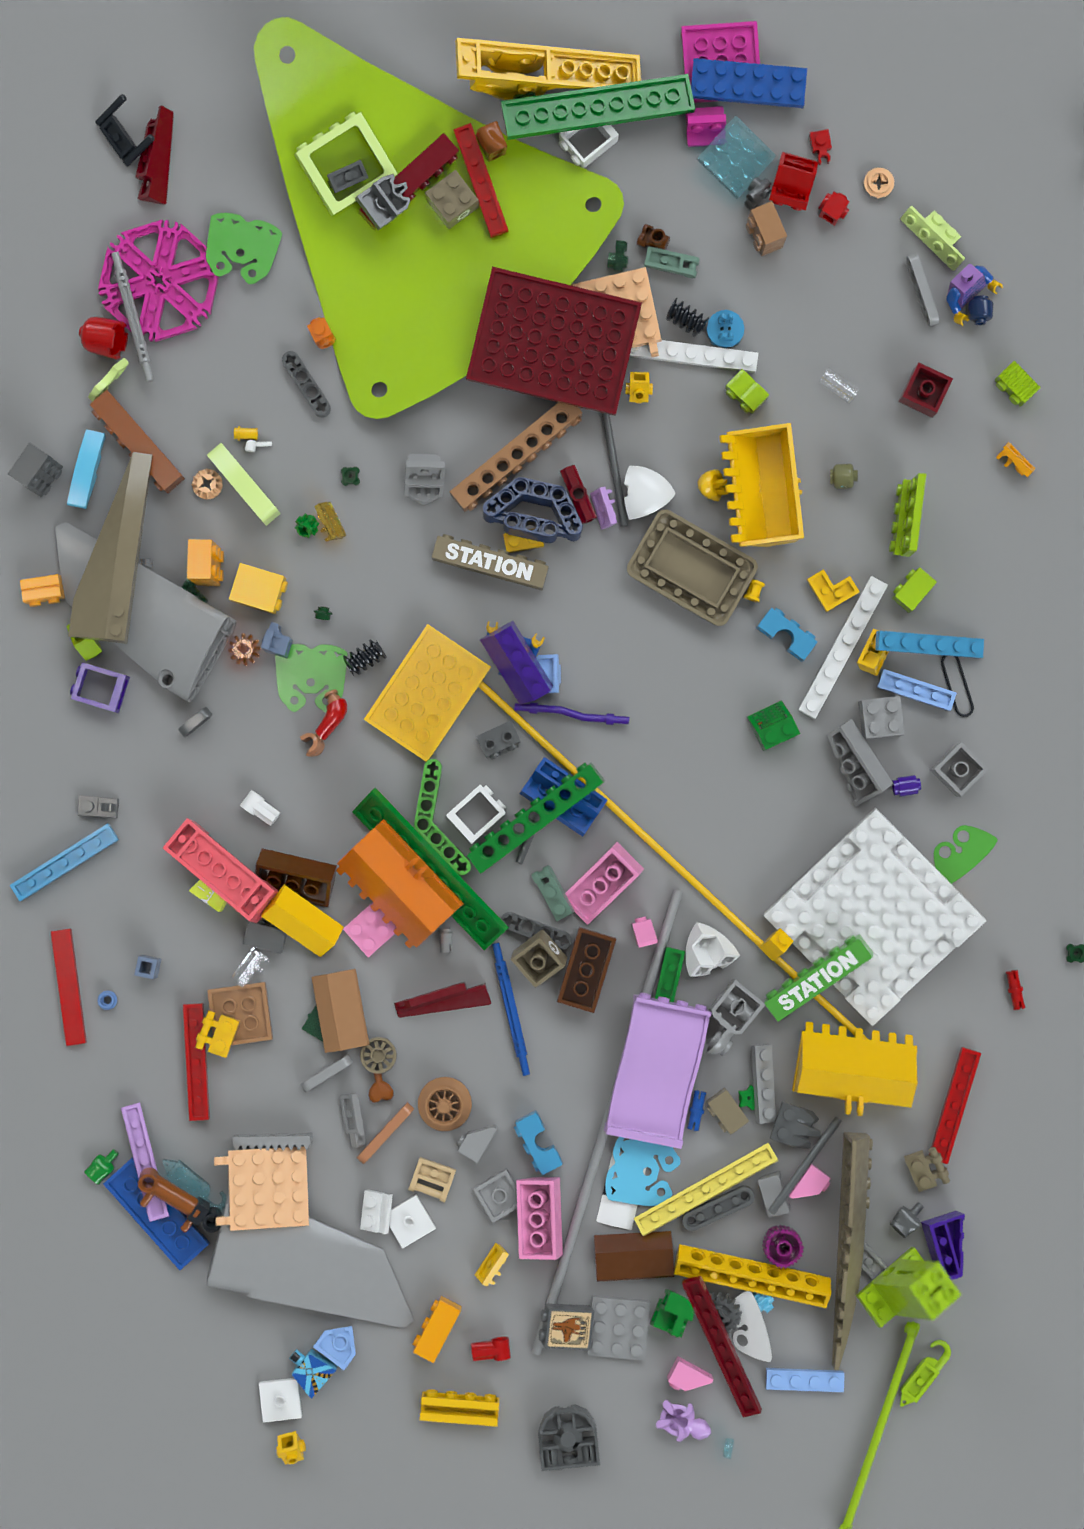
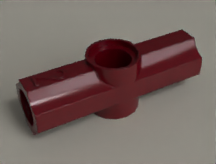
[560,465,597,524]

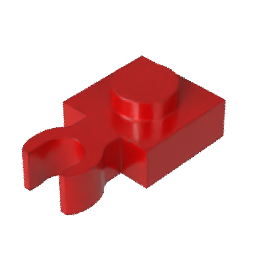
[809,129,832,165]

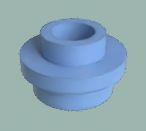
[98,990,117,1010]

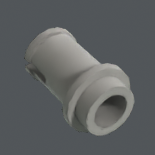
[438,928,453,953]

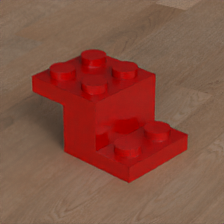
[769,152,818,211]

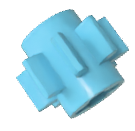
[752,1292,775,1313]

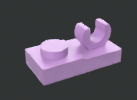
[590,487,617,530]

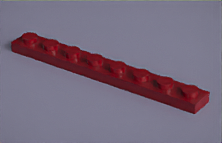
[682,1275,762,1417]

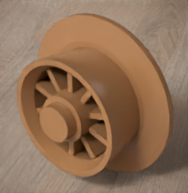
[418,1077,472,1131]

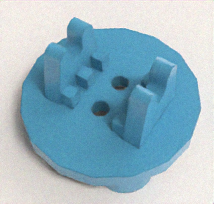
[706,310,745,348]

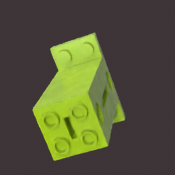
[856,1247,962,1328]

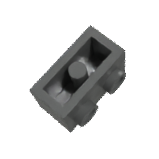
[476,721,521,759]

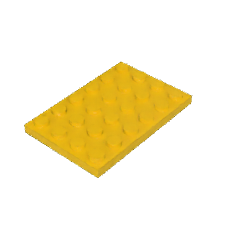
[364,624,491,762]

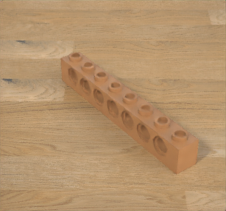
[450,402,582,512]

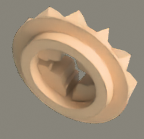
[864,168,894,199]
[192,468,223,499]

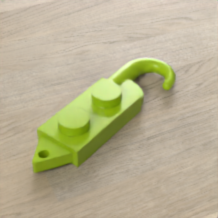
[900,1340,951,1407]

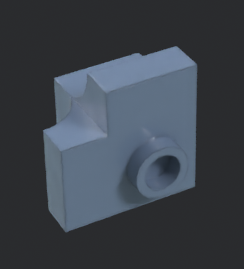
[261,622,293,658]

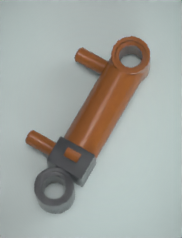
[138,1167,222,1232]

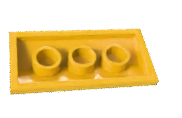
[260,885,344,957]

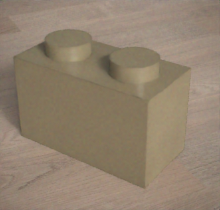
[706,1087,749,1135]

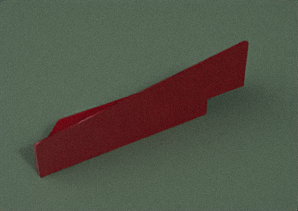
[135,105,174,205]
[394,981,491,1018]

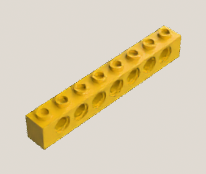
[674,1244,831,1308]

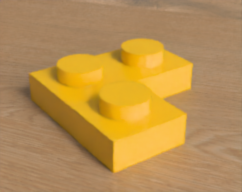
[807,569,859,612]

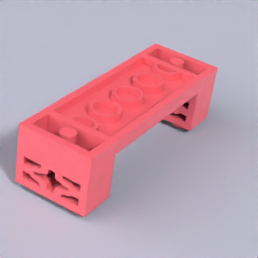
[163,818,279,923]

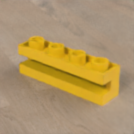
[420,1389,500,1427]

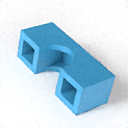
[756,608,817,662]
[514,1110,563,1175]

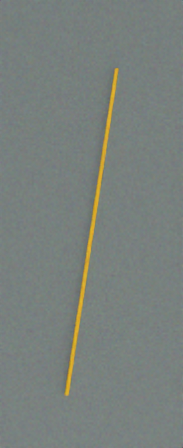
[479,681,868,1039]

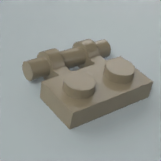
[904,1147,950,1192]

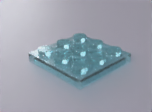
[697,116,776,199]

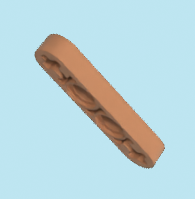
[357,1102,414,1164]

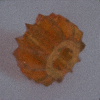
[228,633,261,666]

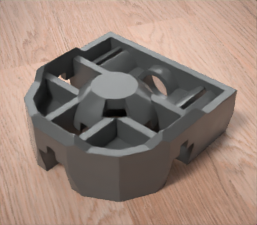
[538,1404,600,1471]

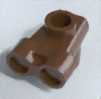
[637,224,670,250]

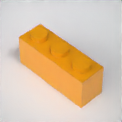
[412,1296,462,1363]

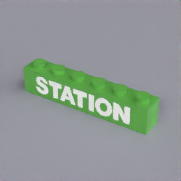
[764,934,874,1022]

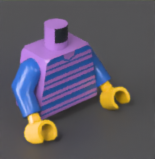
[946,264,1003,326]

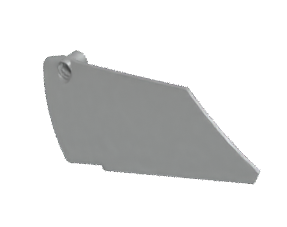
[55,522,237,702]
[207,1191,414,1328]

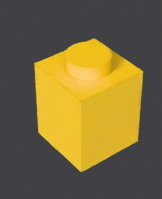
[759,928,794,961]

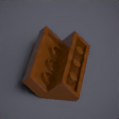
[594,1231,674,1282]

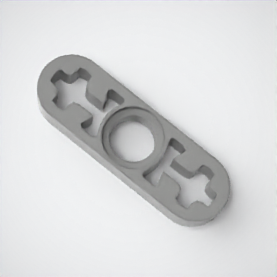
[301,1055,353,1092]

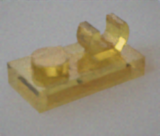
[314,502,347,541]

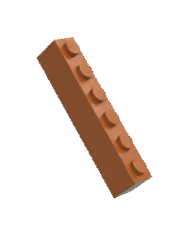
[90,390,185,493]

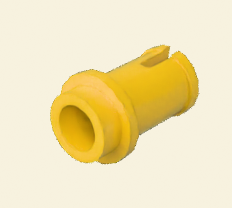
[234,426,258,441]

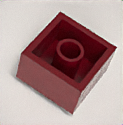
[898,362,953,418]

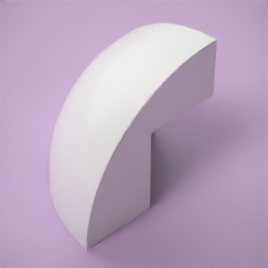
[624,466,676,520]
[686,922,740,977]

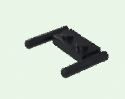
[95,94,155,167]

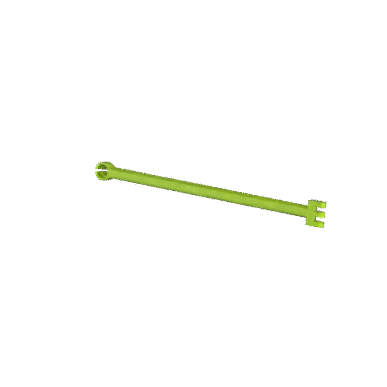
[839,1321,920,1529]

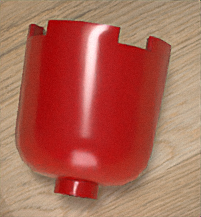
[79,316,128,360]

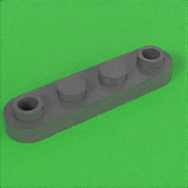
[682,1186,754,1231]

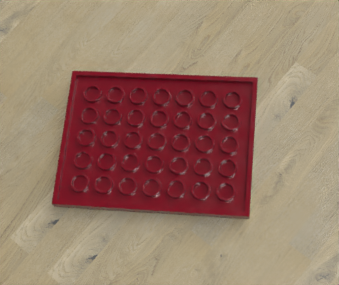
[466,266,642,416]

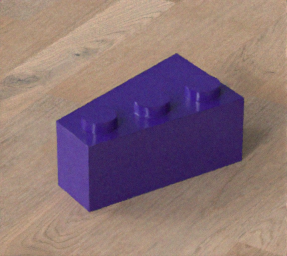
[921,1211,965,1280]

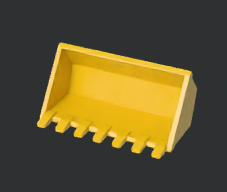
[719,423,804,547]
[792,1021,917,1116]

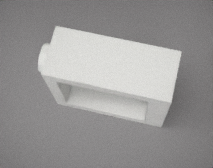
[559,125,619,168]
[446,784,506,844]

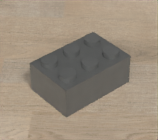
[7,442,63,498]

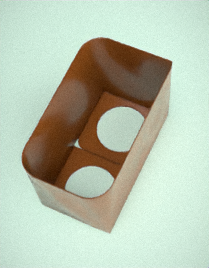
[476,121,507,162]

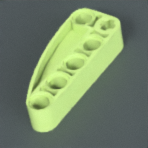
[207,443,281,526]

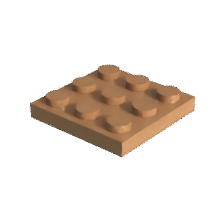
[207,982,273,1045]

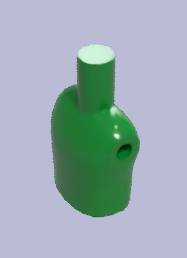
[84,1149,119,1185]

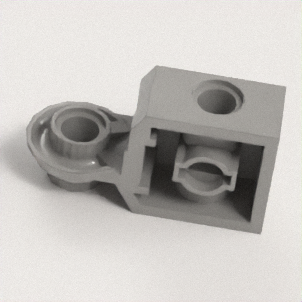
[706,979,766,1056]

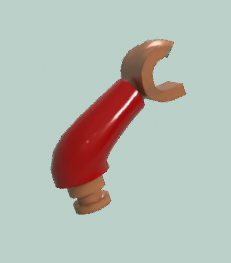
[300,689,347,757]

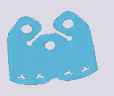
[605,1137,681,1206]

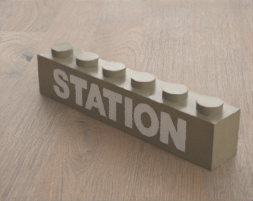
[432,534,549,591]

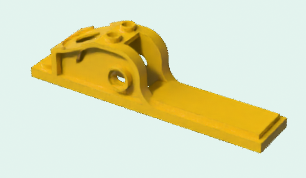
[455,38,641,100]

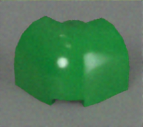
[650,1289,694,1338]

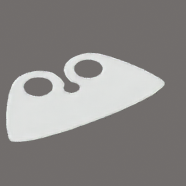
[730,1291,772,1362]

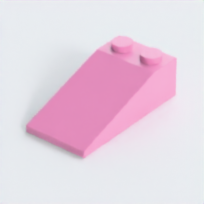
[565,842,644,925]

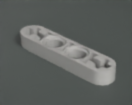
[906,254,939,327]

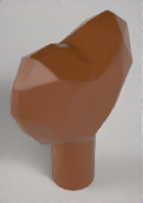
[368,1070,394,1103]

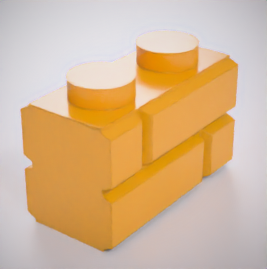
[20,574,65,607]

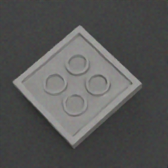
[587,1295,651,1361]

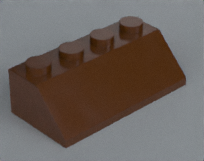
[255,848,337,907]

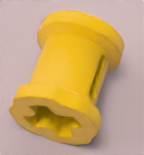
[743,579,765,603]

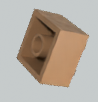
[746,201,787,256]

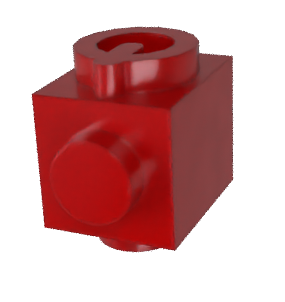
[818,192,850,226]

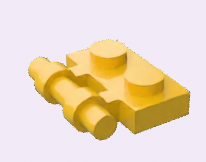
[195,1010,240,1058]

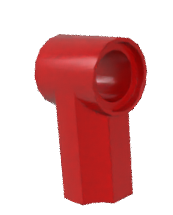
[471,1336,511,1361]

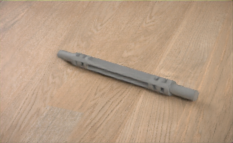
[112,252,154,382]

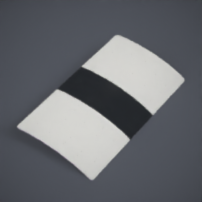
[596,1152,646,1230]

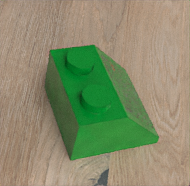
[747,700,801,751]

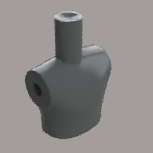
[890,1202,924,1238]

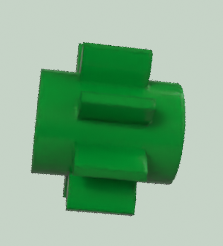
[295,513,319,538]

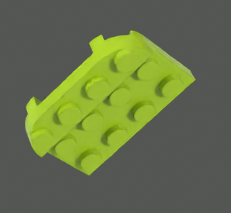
[889,473,926,557]

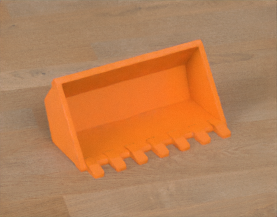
[336,819,463,948]

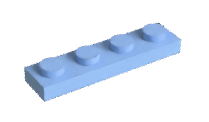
[877,669,957,711]
[765,1368,844,1392]

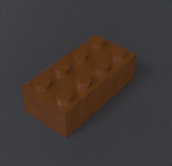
[557,927,617,1013]

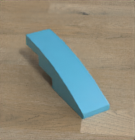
[67,429,106,509]

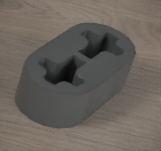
[178,707,213,737]

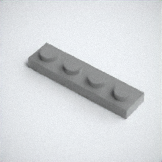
[751,1044,776,1124]

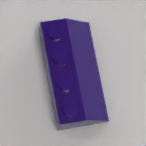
[480,621,553,705]

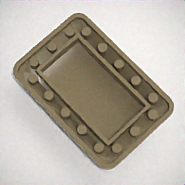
[627,509,758,626]

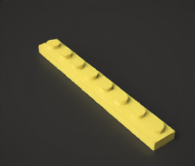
[634,1143,778,1237]

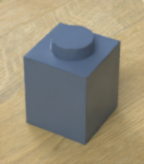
[134,955,162,979]

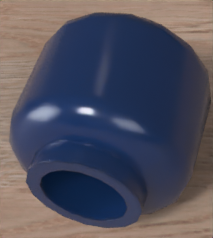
[968,295,993,325]

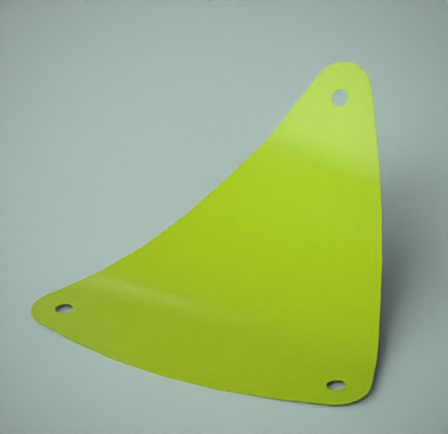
[254,17,624,419]

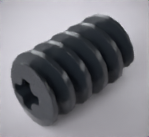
[666,298,710,337]
[343,639,387,676]

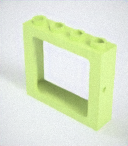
[294,112,397,216]

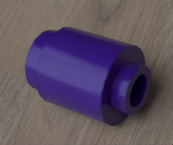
[892,775,921,797]

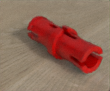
[1006,970,1026,1010]

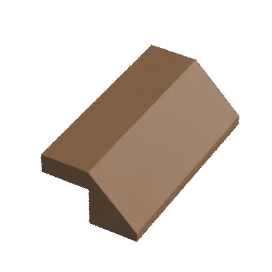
[312,969,369,1053]

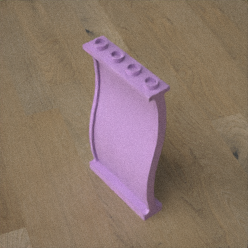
[604,992,712,1149]

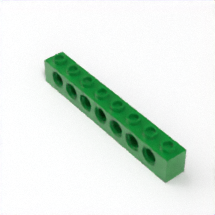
[467,762,605,874]

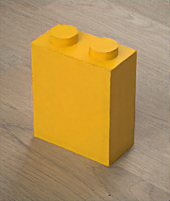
[229,563,288,615]

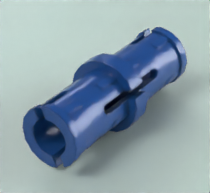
[687,1090,707,1131]

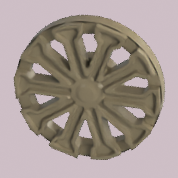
[360,1037,397,1074]

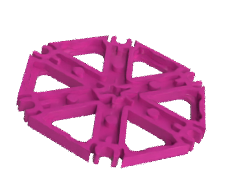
[98,219,219,342]

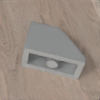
[456,1125,497,1163]

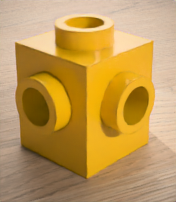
[625,372,653,403]
[276,1431,306,1465]

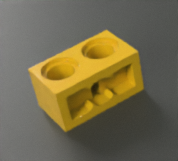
[857,628,889,676]

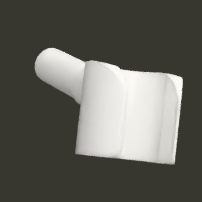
[245,440,272,453]

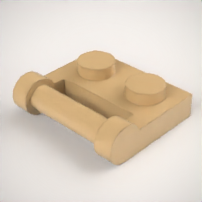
[408,1157,456,1203]

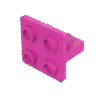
[686,106,726,147]

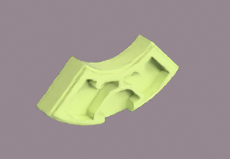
[88,358,129,402]

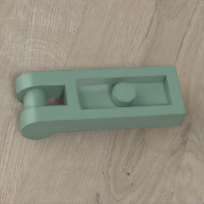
[644,246,700,278]
[532,865,575,921]

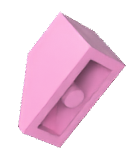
[631,916,658,948]
[788,1163,831,1199]
[667,1356,713,1391]

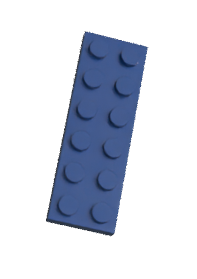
[691,58,807,108]
[103,1157,210,1270]

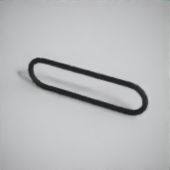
[941,656,974,717]

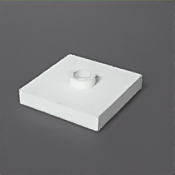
[389,1194,436,1249]
[259,1378,302,1423]

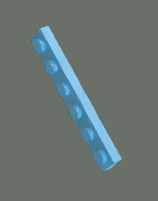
[875,631,984,658]
[10,824,119,901]

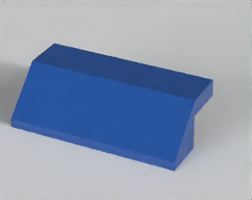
[519,757,607,837]

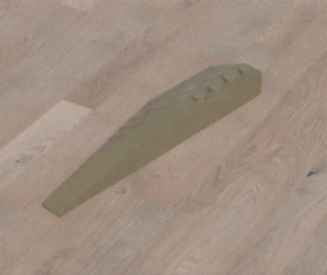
[832,1132,873,1370]

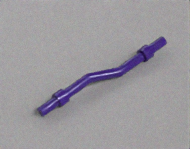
[514,702,630,725]

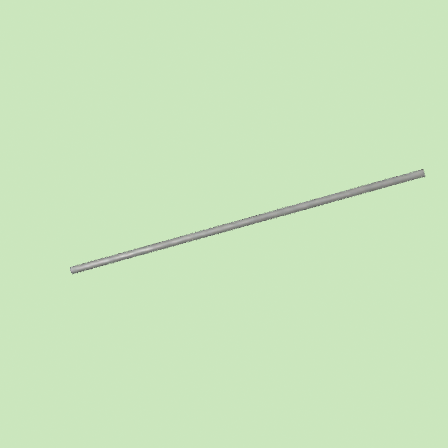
[531,889,683,1355]

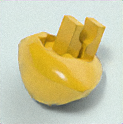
[698,469,729,501]

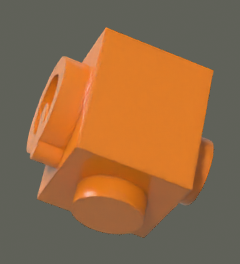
[307,317,336,349]

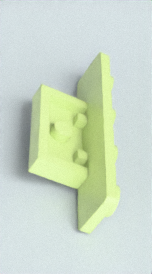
[900,206,965,271]

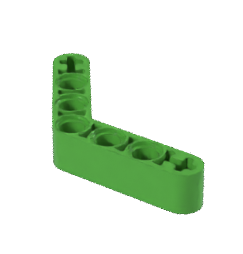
[414,759,472,875]

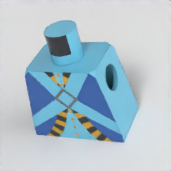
[289,1349,338,1399]

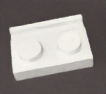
[360,1190,393,1234]

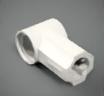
[240,790,281,826]

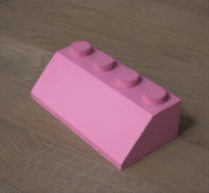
[516,1177,563,1260]

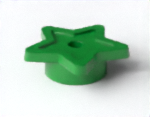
[738,1085,755,1110]

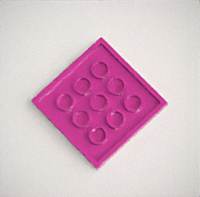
[681,21,760,103]

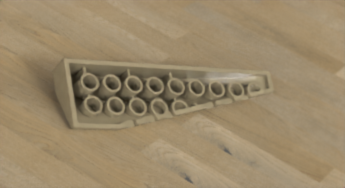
[68,452,153,644]

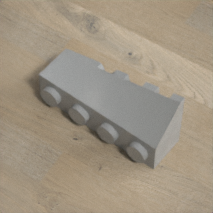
[827,719,893,807]

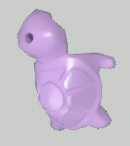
[656,1400,711,1442]

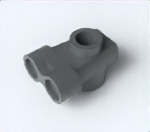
[744,177,771,210]

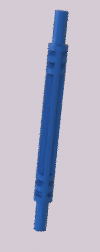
[492,942,530,1076]

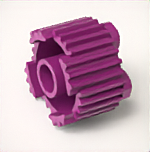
[762,1225,804,1269]

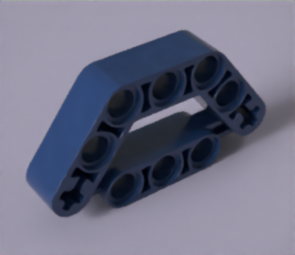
[483,477,583,543]

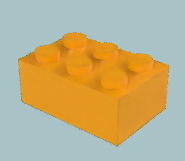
[187,539,224,586]

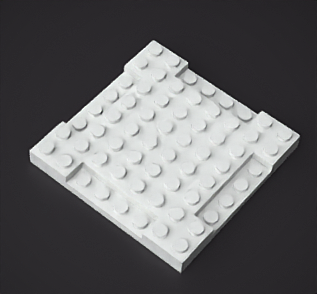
[764,807,986,1026]

